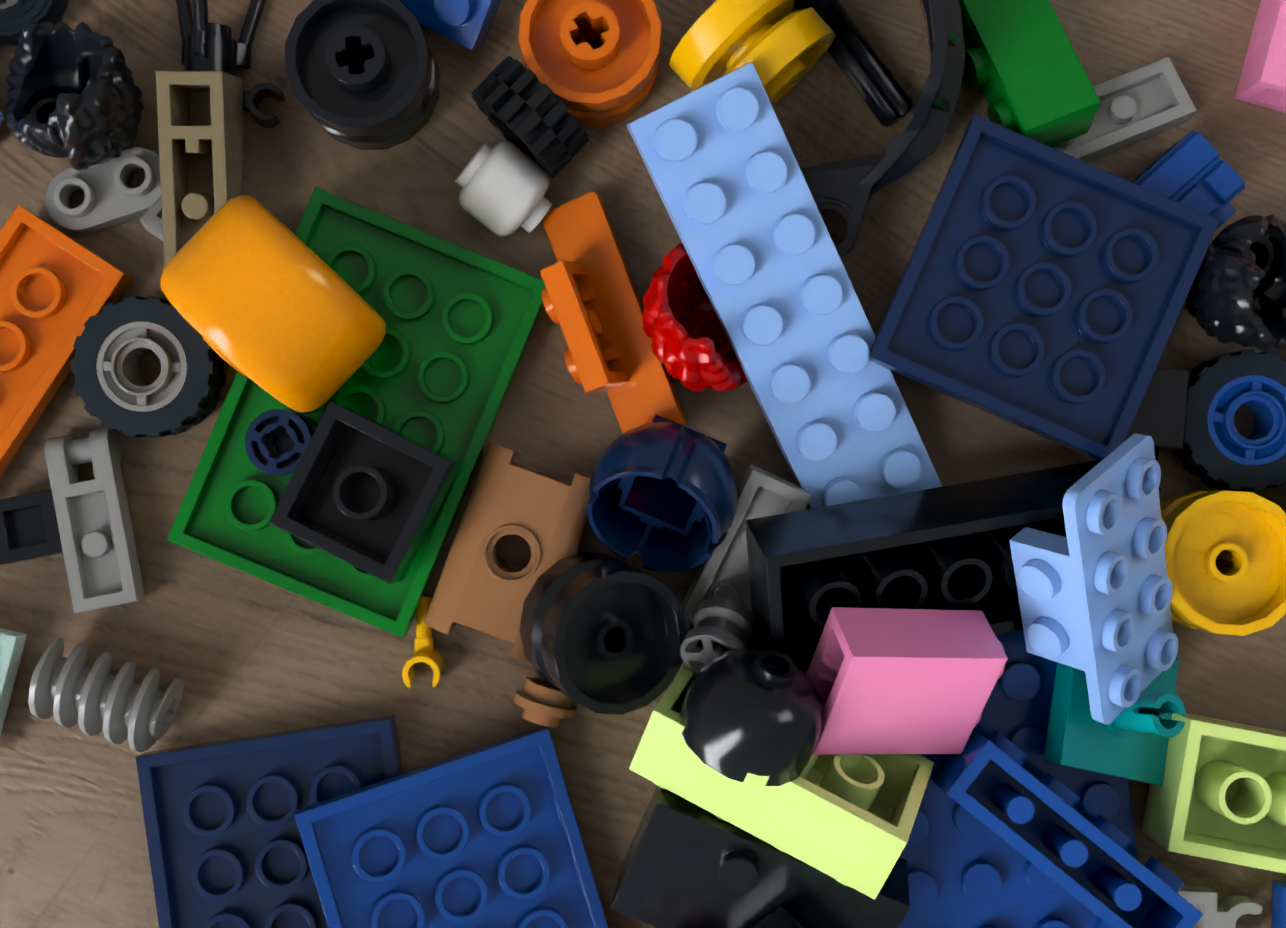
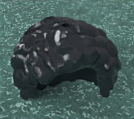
[5,21,144,171]
[1186,214,1286,350]

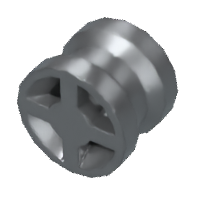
[680,597,759,674]

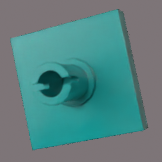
[1043,657,1186,786]

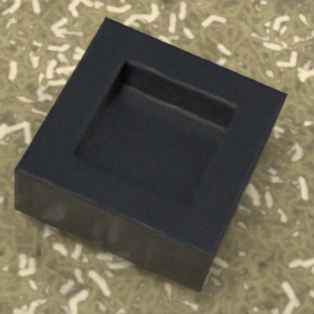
[0,489,63,565]

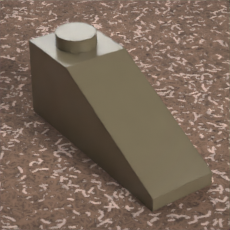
[155,71,245,267]

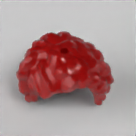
[642,243,748,392]

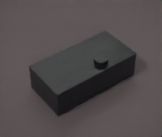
[610,786,910,928]

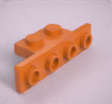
[539,192,687,434]

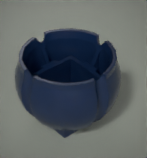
[587,414,738,573]

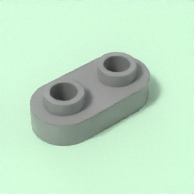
[45,147,161,235]

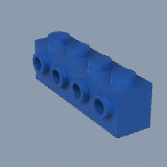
[930,730,1203,928]

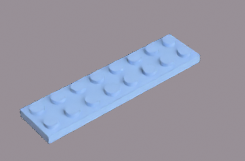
[626,62,943,509]

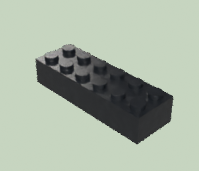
[745,460,1161,670]

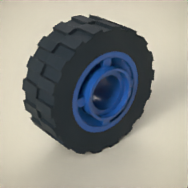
[1173,349,1286,491]

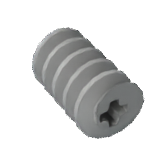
[28,637,185,753]

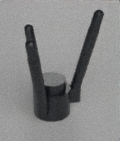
[176,0,266,76]

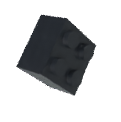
[269,401,461,584]

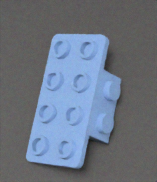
[1009,433,1178,725]

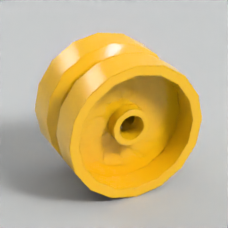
[669,0,836,106]
[1160,490,1286,636]

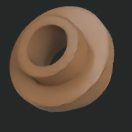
[513,677,577,728]

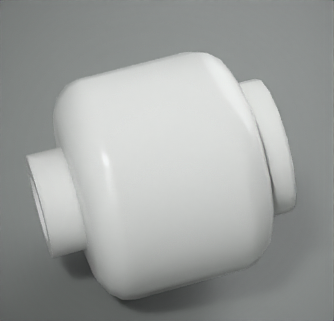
[455,141,552,237]

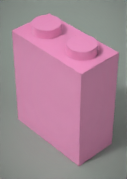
[806,607,1008,755]

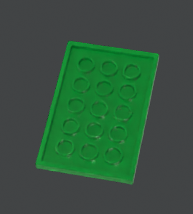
[167,187,546,638]

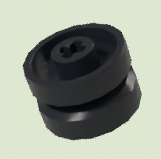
[285,0,440,150]
[519,552,688,715]

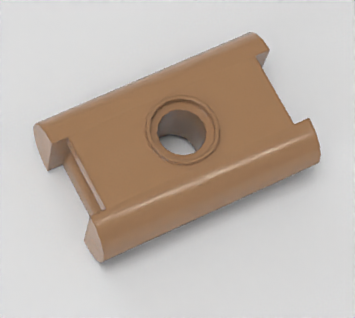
[424,442,591,663]

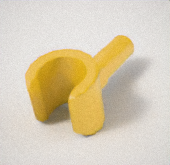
[402,597,445,688]

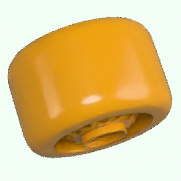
[160,195,386,413]

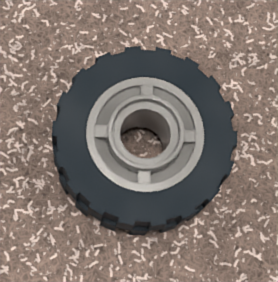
[71,296,227,438]

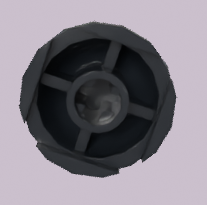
[679,648,822,786]

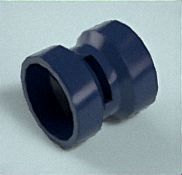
[245,409,318,476]

